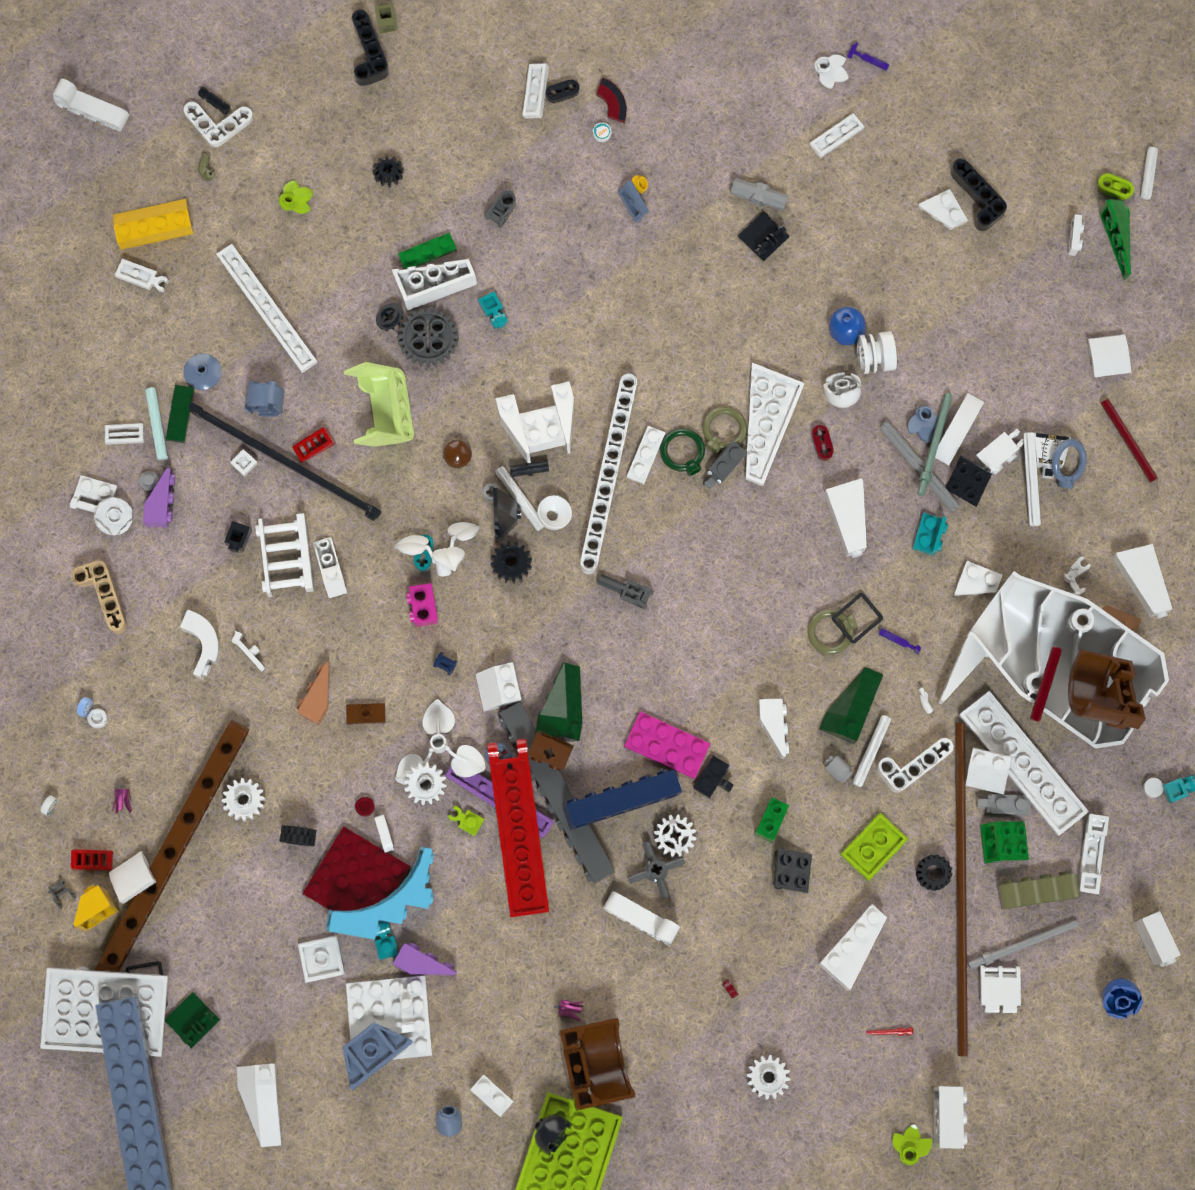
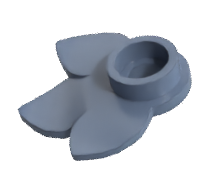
[908,406,938,443]

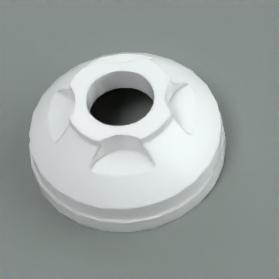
[537,495,572,530]

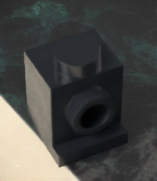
[224,521,252,553]

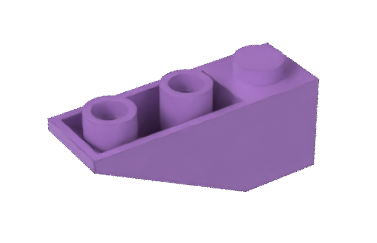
[143,468,175,528]
[393,942,457,976]

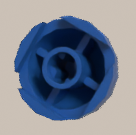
[829,307,866,345]
[1102,978,1143,1019]

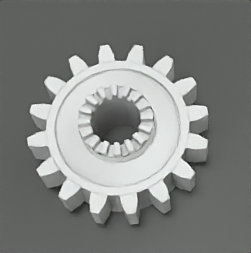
[403,761,447,805]
[222,778,266,822]
[746,1055,791,1100]

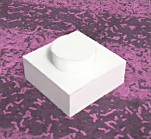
[230,449,258,477]

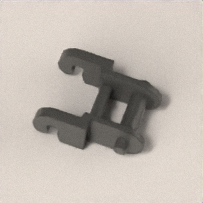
[48,879,76,909]

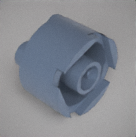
[244,381,285,417]

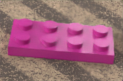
[624,712,710,779]

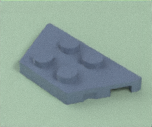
[342,1022,414,1091]

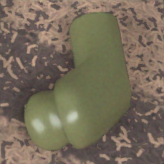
[197,154,215,181]

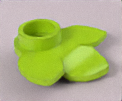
[279,180,313,214]
[892,1125,932,1165]

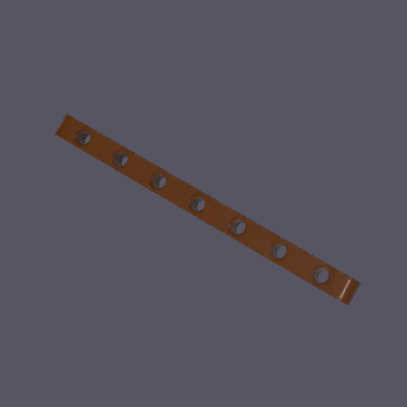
[94,720,249,972]

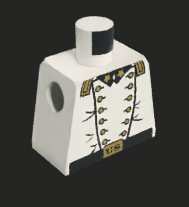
[1034,433,1071,479]

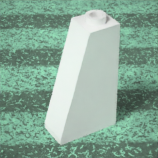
[824,478,867,558]
[1113,544,1172,619]

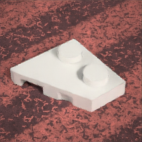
[918,189,968,230]
[954,561,1002,596]

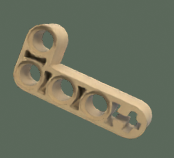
[71,561,127,634]

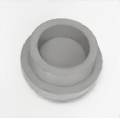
[139,472,159,491]

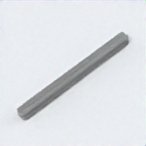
[880,421,960,512]

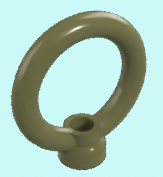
[703,407,747,454]
[807,609,858,655]

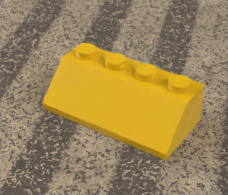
[113,199,194,250]

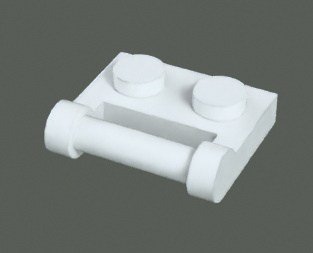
[70,475,118,512]

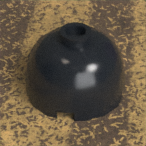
[534,1114,573,1156]

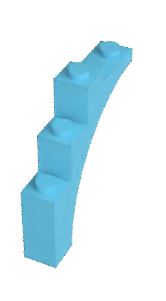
[325,847,434,940]

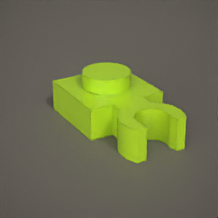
[448,806,485,837]

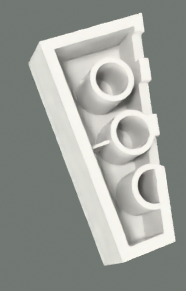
[392,259,477,311]
[818,904,887,991]

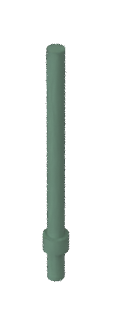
[917,393,952,496]

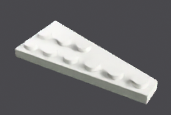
[745,363,805,486]

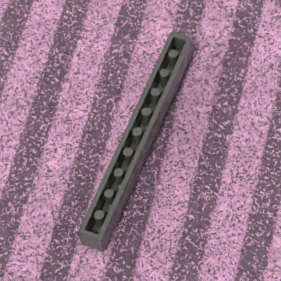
[498,702,615,885]

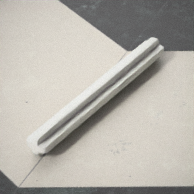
[1023,432,1041,526]

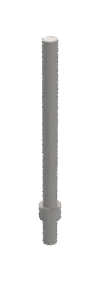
[968,920,1078,970]

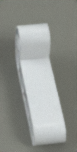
[52,79,129,132]
[876,738,954,793]
[603,891,680,946]

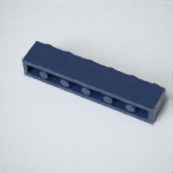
[563,769,682,830]

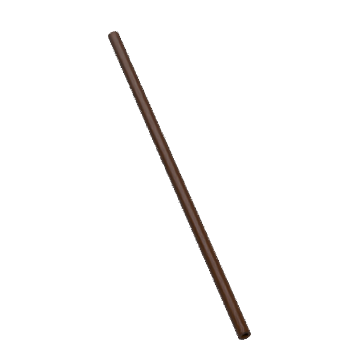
[955,723,968,1056]

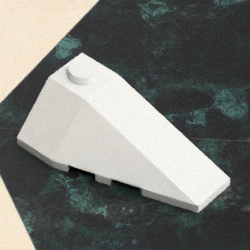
[237,1064,281,1147]

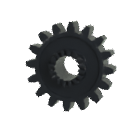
[490,541,532,584]

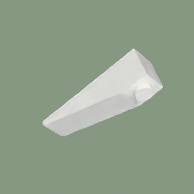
[938,633,988,705]

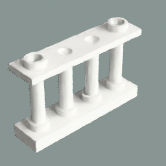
[255,513,314,597]

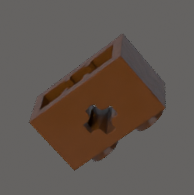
[528,730,574,771]

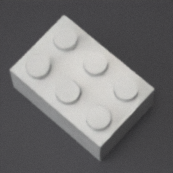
[933,1086,967,1149]

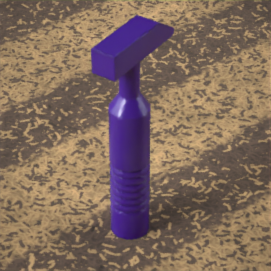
[847,42,890,71]
[879,628,921,655]

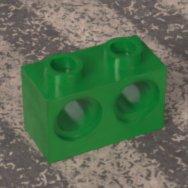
[754,797,790,843]

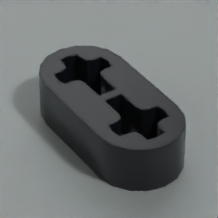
[546,79,580,103]

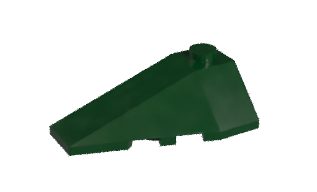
[535,662,583,742]
[819,667,883,745]

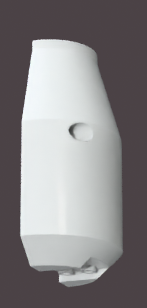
[969,571,1169,749]

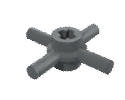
[627,841,685,899]

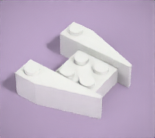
[496,381,575,463]

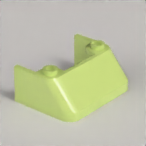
[344,362,414,447]

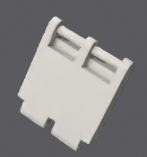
[980,965,1021,1013]

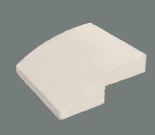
[1088,334,1131,377]
[109,851,156,904]

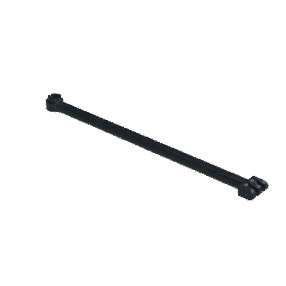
[189,403,382,521]

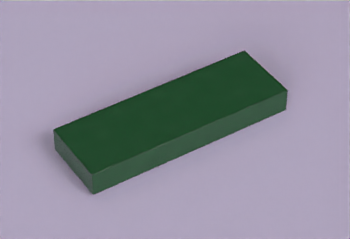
[166,385,194,443]

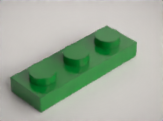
[398,233,457,270]

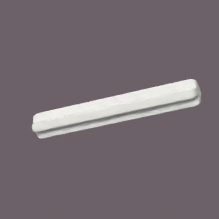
[495,466,544,531]
[852,715,891,787]

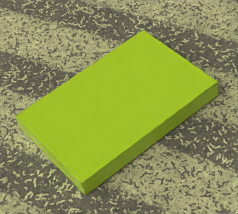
[840,813,908,882]

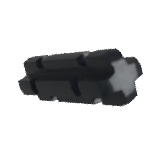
[198,87,231,115]

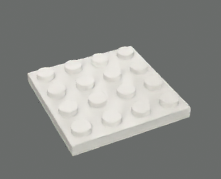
[346,976,432,1060]

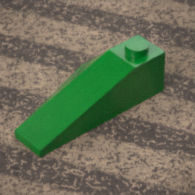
[1099,199,1131,280]

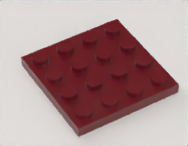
[302,826,411,911]

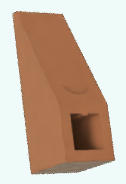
[296,662,330,726]

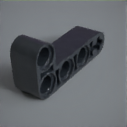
[352,10,389,86]
[950,158,1007,232]

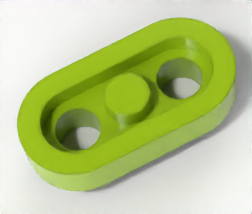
[1097,173,1134,200]

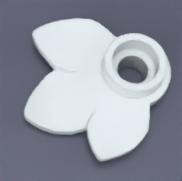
[814,54,848,89]

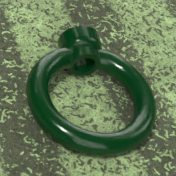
[660,428,705,476]

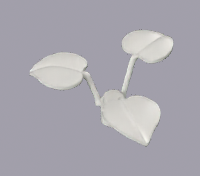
[394,522,480,576]
[395,699,485,786]

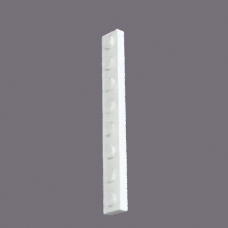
[216,244,317,373]

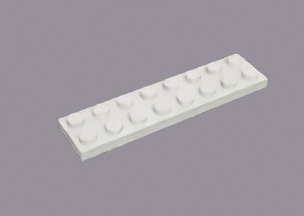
[959,691,1089,836]

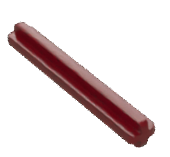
[1030,646,1062,722]

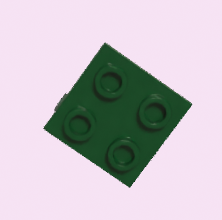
[165,992,220,1049]

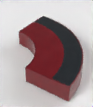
[596,77,627,124]

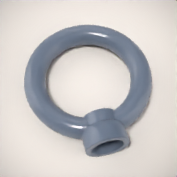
[1052,439,1087,489]

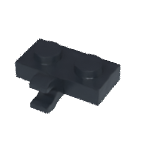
[693,755,734,799]

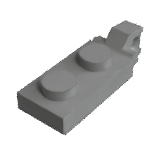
[976,794,1030,816]

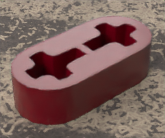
[811,425,834,461]

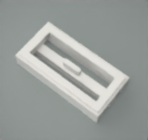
[105,423,144,445]

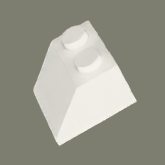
[475,662,522,711]
[966,748,1012,794]

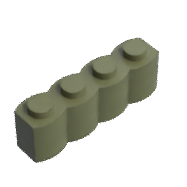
[997,871,1081,910]

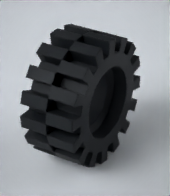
[279,825,317,846]
[916,854,953,891]

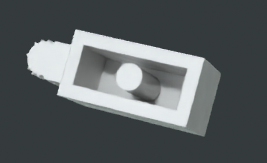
[973,429,1024,475]

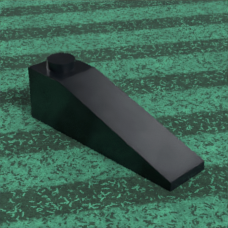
[493,488,521,543]

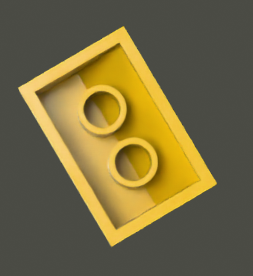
[73,885,119,932]

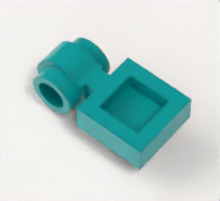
[478,291,508,329]
[1162,775,1195,803]
[375,921,398,960]

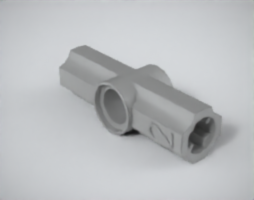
[730,178,788,211]

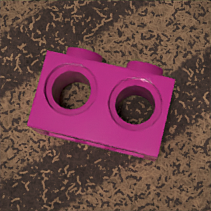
[406,583,438,627]

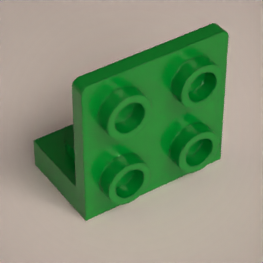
[980,821,1029,864]

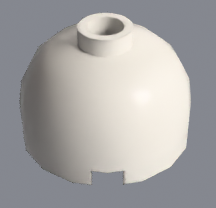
[823,373,862,408]

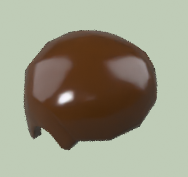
[442,440,472,469]

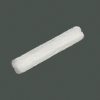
[1141,147,1158,200]

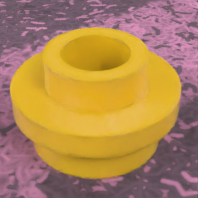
[631,175,648,194]

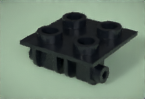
[737,211,790,262]
[945,456,992,507]
[773,848,812,893]

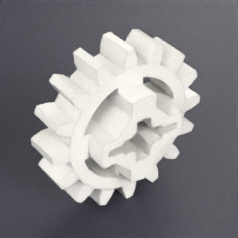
[654,815,696,858]

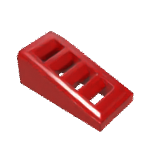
[292,427,336,463]
[71,849,113,871]

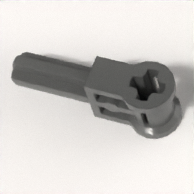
[597,574,654,609]

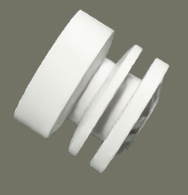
[856,331,897,374]

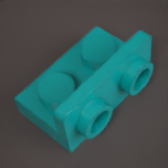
[912,513,948,556]

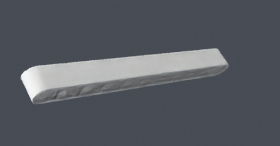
[580,374,637,574]

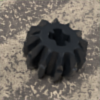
[372,155,404,188]

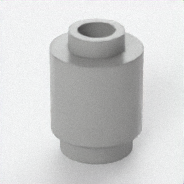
[824,755,853,783]

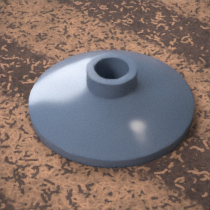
[184,354,222,390]

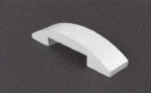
[935,393,984,465]
[1079,814,1109,894]

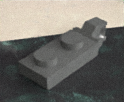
[702,440,747,489]

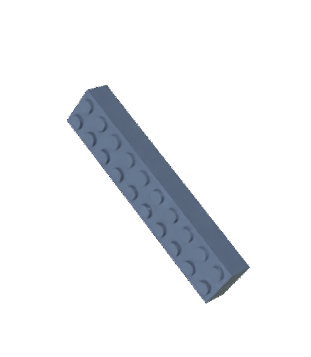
[95,996,173,1190]

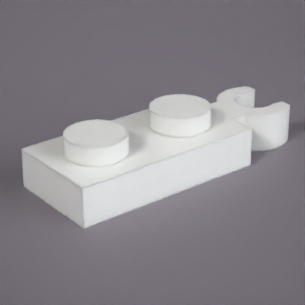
[115,259,168,292]

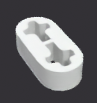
[374,815,394,853]

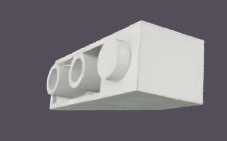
[313,537,347,598]
[758,699,789,759]

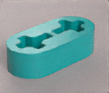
[414,534,433,571]

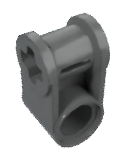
[485,190,516,228]

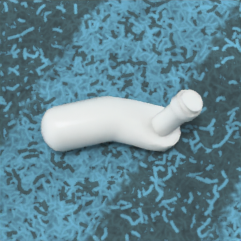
[919,688,933,714]

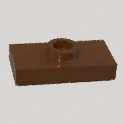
[346,703,386,725]

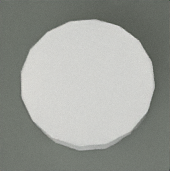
[94,497,133,536]

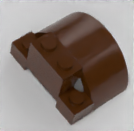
[1068,650,1146,730]
[558,1018,636,1111]

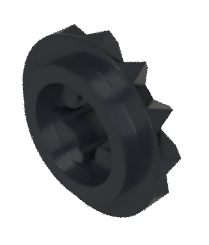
[376,303,404,332]

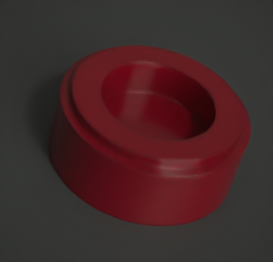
[355,797,375,817]
[722,979,739,999]

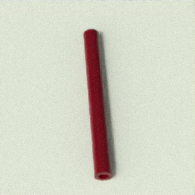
[1100,399,1158,483]

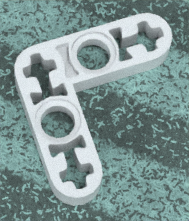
[184,102,253,147]

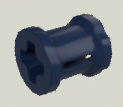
[433,652,458,676]

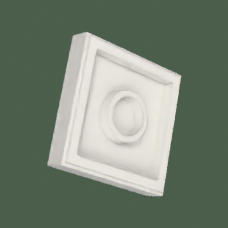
[298,935,345,983]

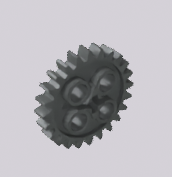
[398,307,459,368]

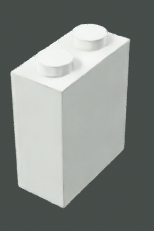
[1134,911,1180,967]

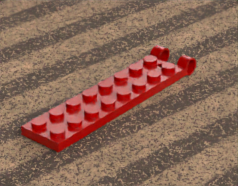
[487,738,549,918]

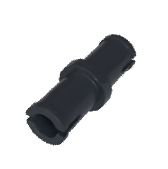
[510,460,549,478]

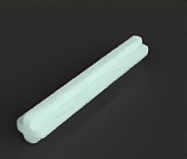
[145,387,168,460]

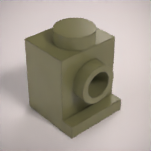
[375,3,398,34]

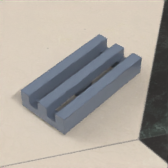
[618,181,649,223]

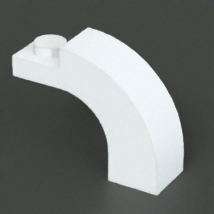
[180,610,220,680]

